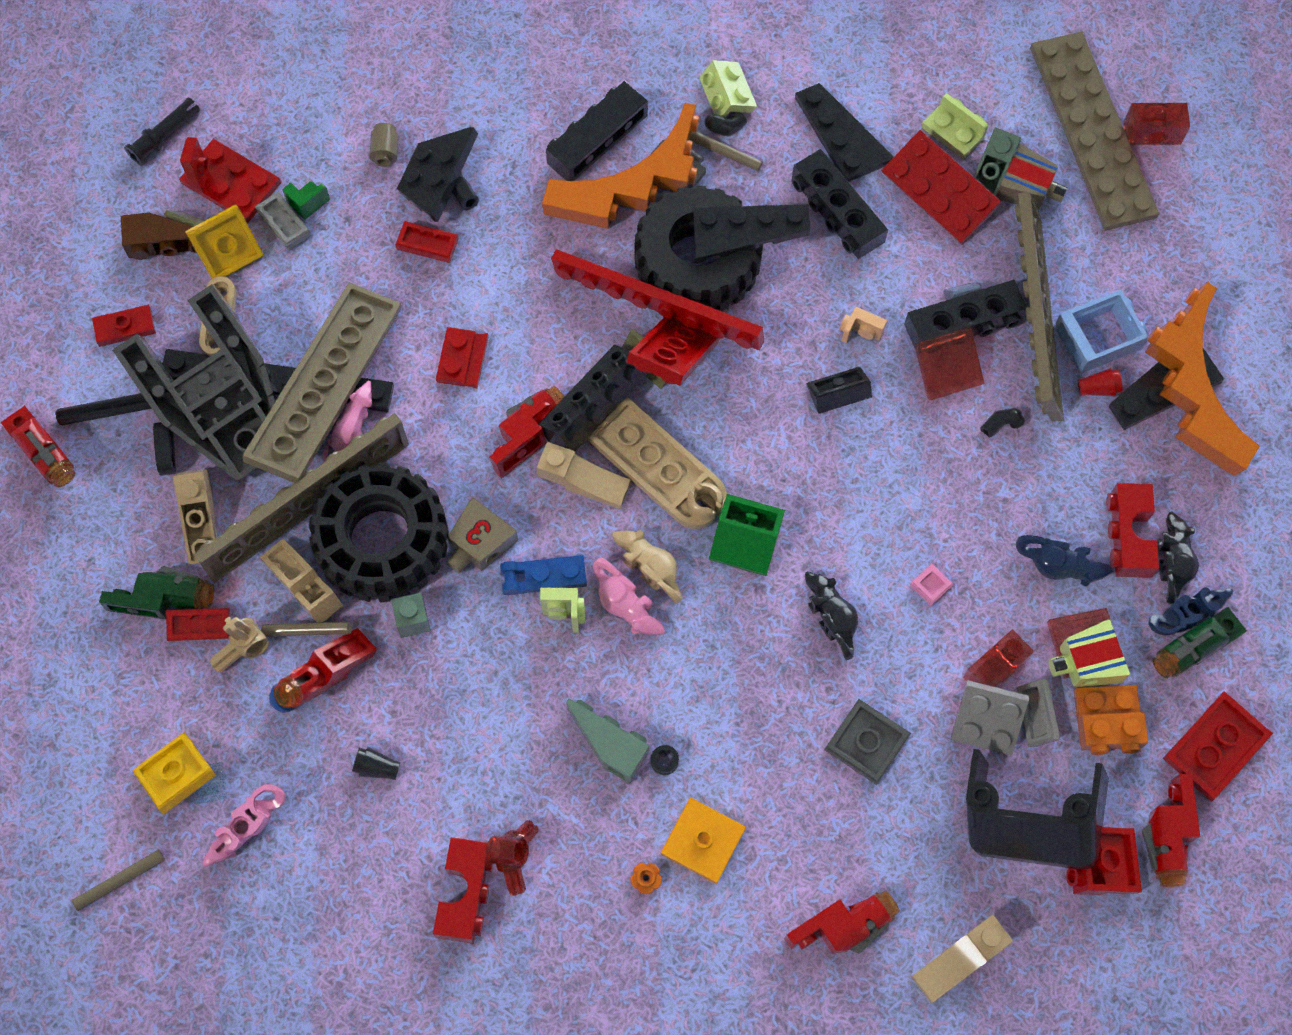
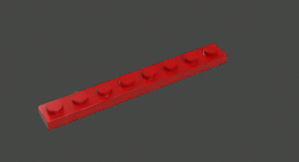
[551,249,764,351]

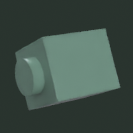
[391,593,431,638]

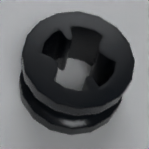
[651,745,679,775]

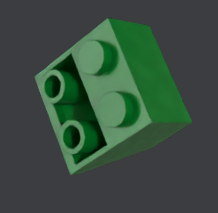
[709,494,785,576]

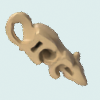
[612,530,682,604]

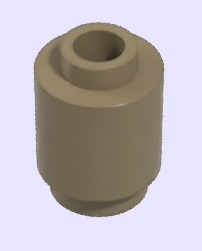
[369,123,399,167]

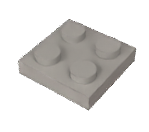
[951,680,1029,755]

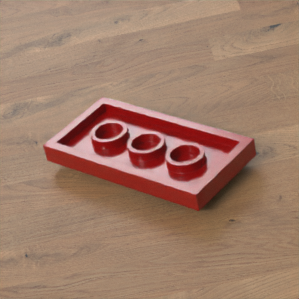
[881,130,1002,245]
[626,317,720,386]

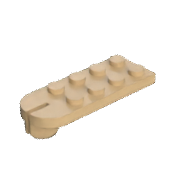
[587,397,727,529]

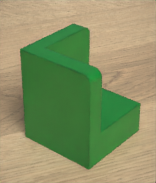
[282,181,330,220]

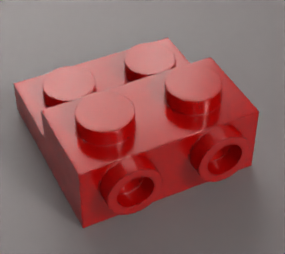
[1066,827,1142,895]

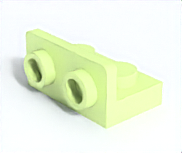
[921,93,988,159]
[540,588,585,633]

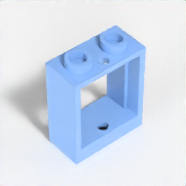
[1054,290,1148,374]

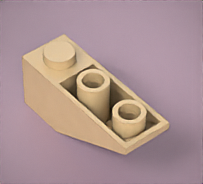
[172,468,217,565]

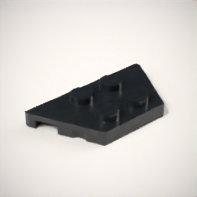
[397,127,478,222]

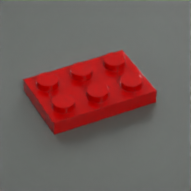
[179,138,281,224]
[1162,691,1273,802]

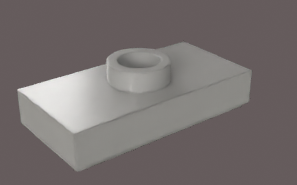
[255,192,311,250]
[1016,679,1060,747]

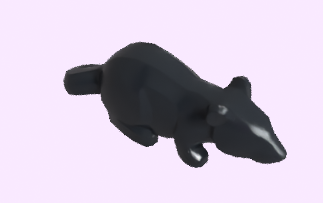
[1157,511,1199,605]
[805,571,858,661]

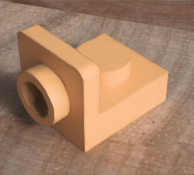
[839,306,887,343]

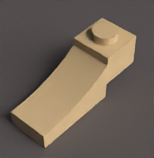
[536,442,631,509]
[260,538,343,623]
[911,915,1013,1004]

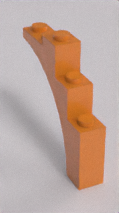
[542,102,700,229]
[1145,282,1260,476]

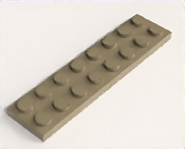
[1030,31,1159,231]
[1015,191,1064,422]
[242,282,401,483]
[194,413,409,583]

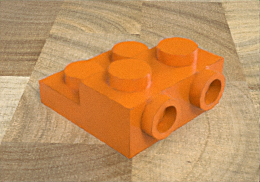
[1073,685,1149,755]

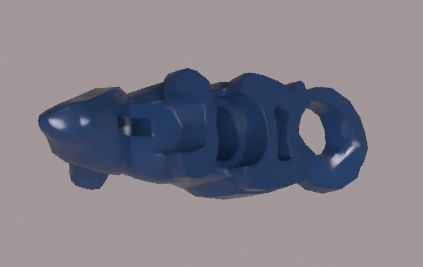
[1016,535,1113,586]
[1148,587,1233,636]

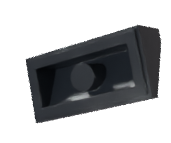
[806,367,872,414]

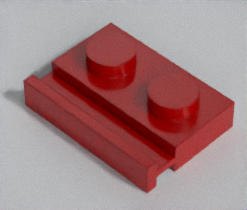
[436,327,489,389]

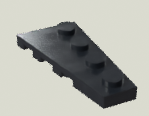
[795,83,894,182]
[693,204,810,264]
[1109,348,1224,430]

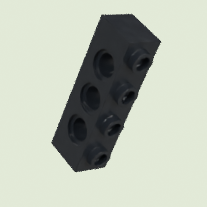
[791,149,888,259]
[904,280,1027,353]

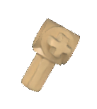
[210,617,269,673]

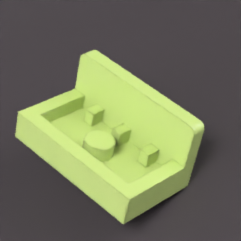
[700,60,757,117]

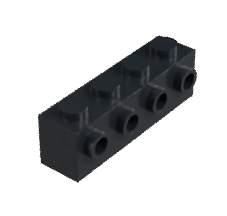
[546,81,648,181]
[539,344,649,451]

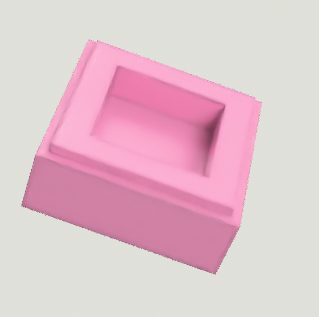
[910,564,954,606]

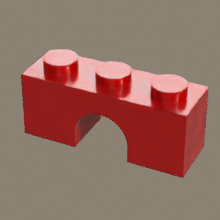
[1106,483,1159,578]
[433,837,495,944]

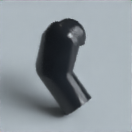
[704,112,747,136]
[980,408,1025,437]

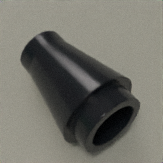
[352,747,401,780]

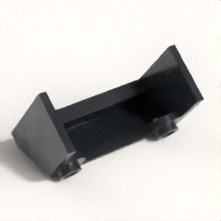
[966,749,1109,870]

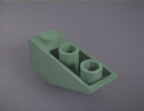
[974,127,1021,196]
[566,699,649,784]

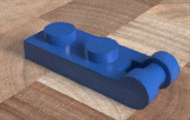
[500,555,587,595]

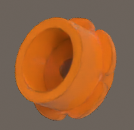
[630,863,662,894]

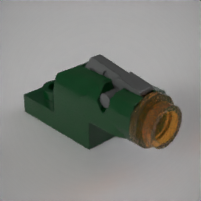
[99,566,215,619]
[1152,607,1247,679]

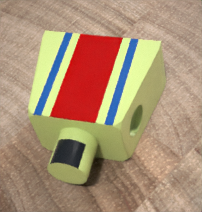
[1049,619,1130,687]

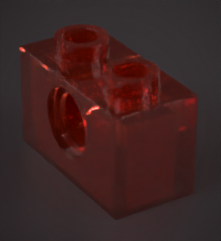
[1123,103,1190,145]
[963,629,1034,688]

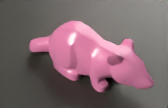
[322,381,372,463]
[593,557,665,635]
[203,784,285,867]

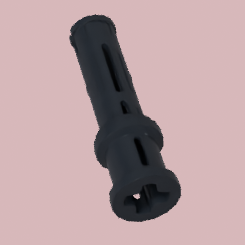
[124,97,200,166]

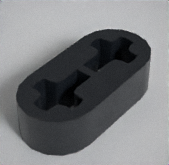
[153,422,176,476]

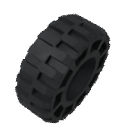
[634,186,763,311]
[309,463,449,602]

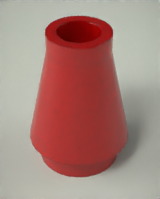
[1077,368,1123,397]

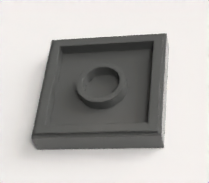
[824,699,911,785]

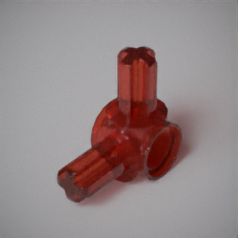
[486,820,539,896]

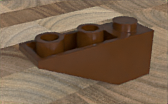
[120,212,197,260]

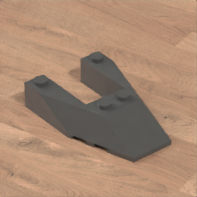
[112,284,275,481]

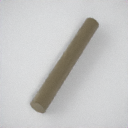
[690,132,763,171]
[261,622,352,637]
[72,849,165,911]

